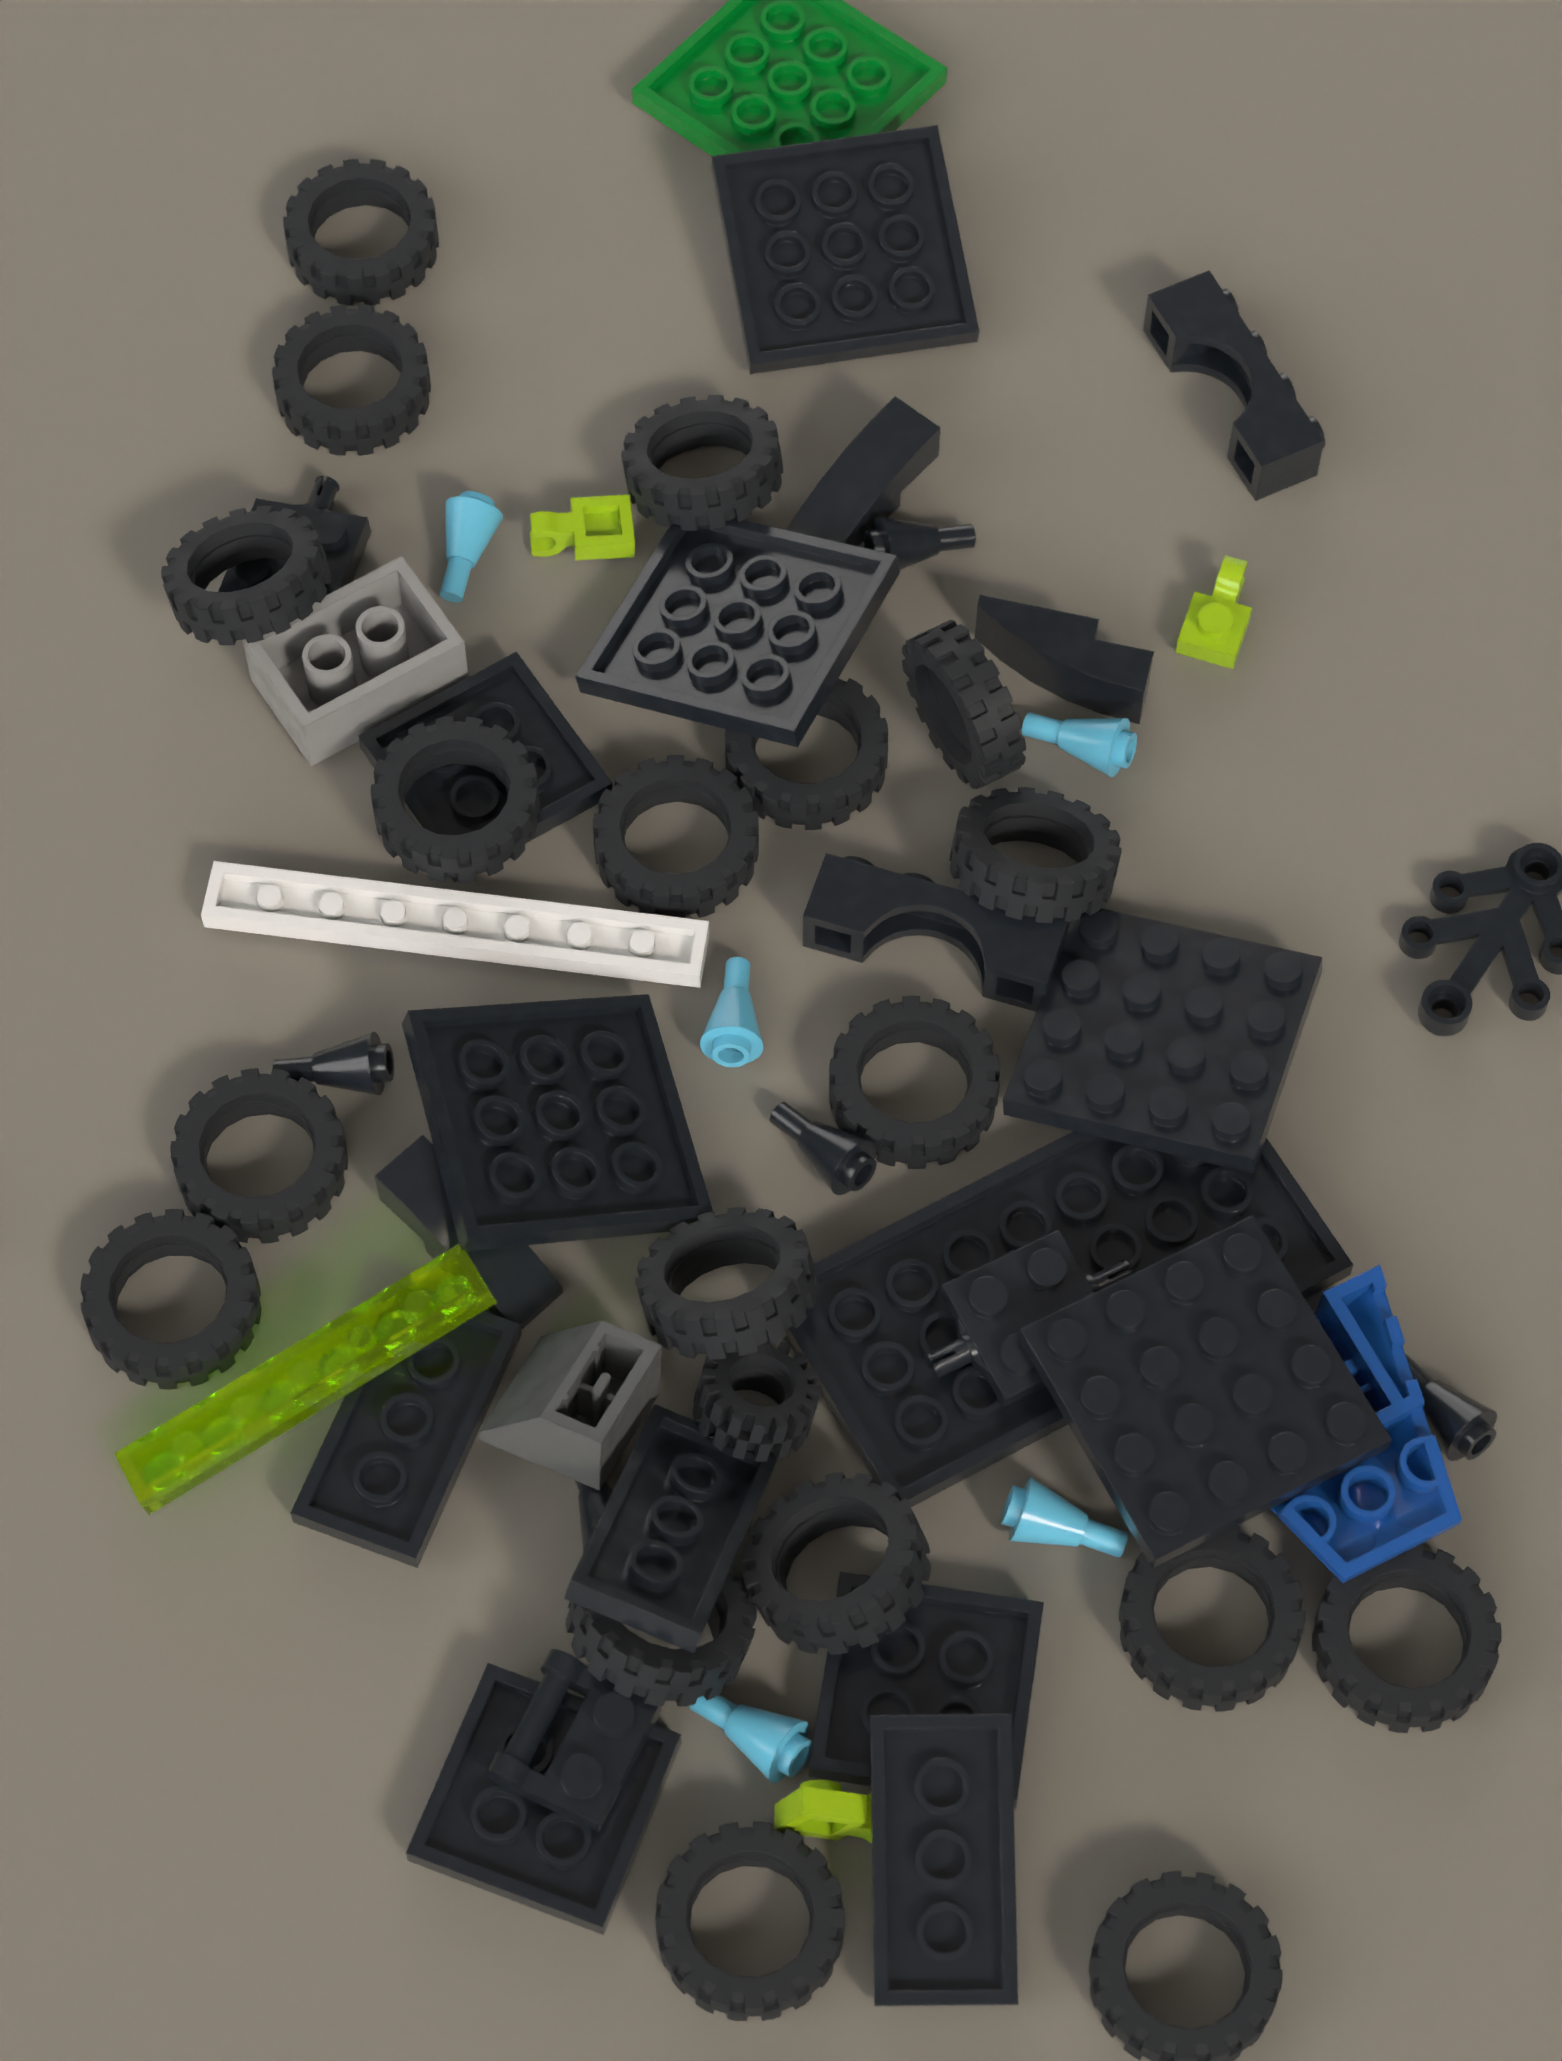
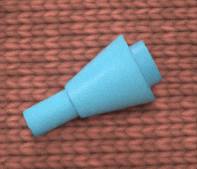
[439,491,503,603]
[1022,712,1137,778]
[700,957,764,1067]
[1000,1477,1128,1558]
[690,1694,813,1783]

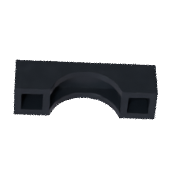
[1143,270,1325,501]
[803,853,1068,1012]

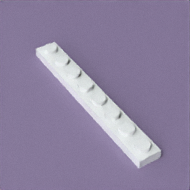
[201,861,709,988]

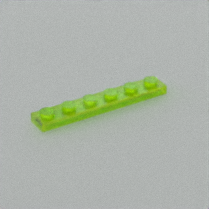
[114,1244,497,1515]

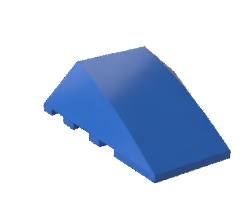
[1271,1265,1462,1583]

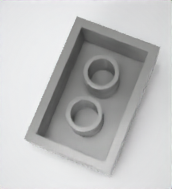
[243,556,469,766]

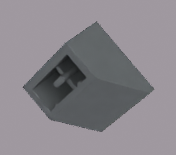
[479,1320,662,1491]

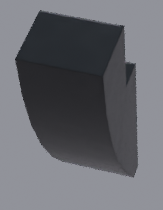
[786,396,941,547]
[975,595,1154,724]
[374,1135,563,1330]

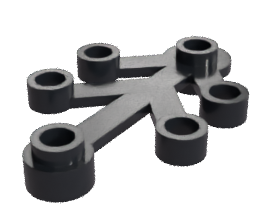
[1399,843,1562,1036]

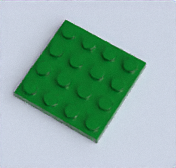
[632,0,948,156]

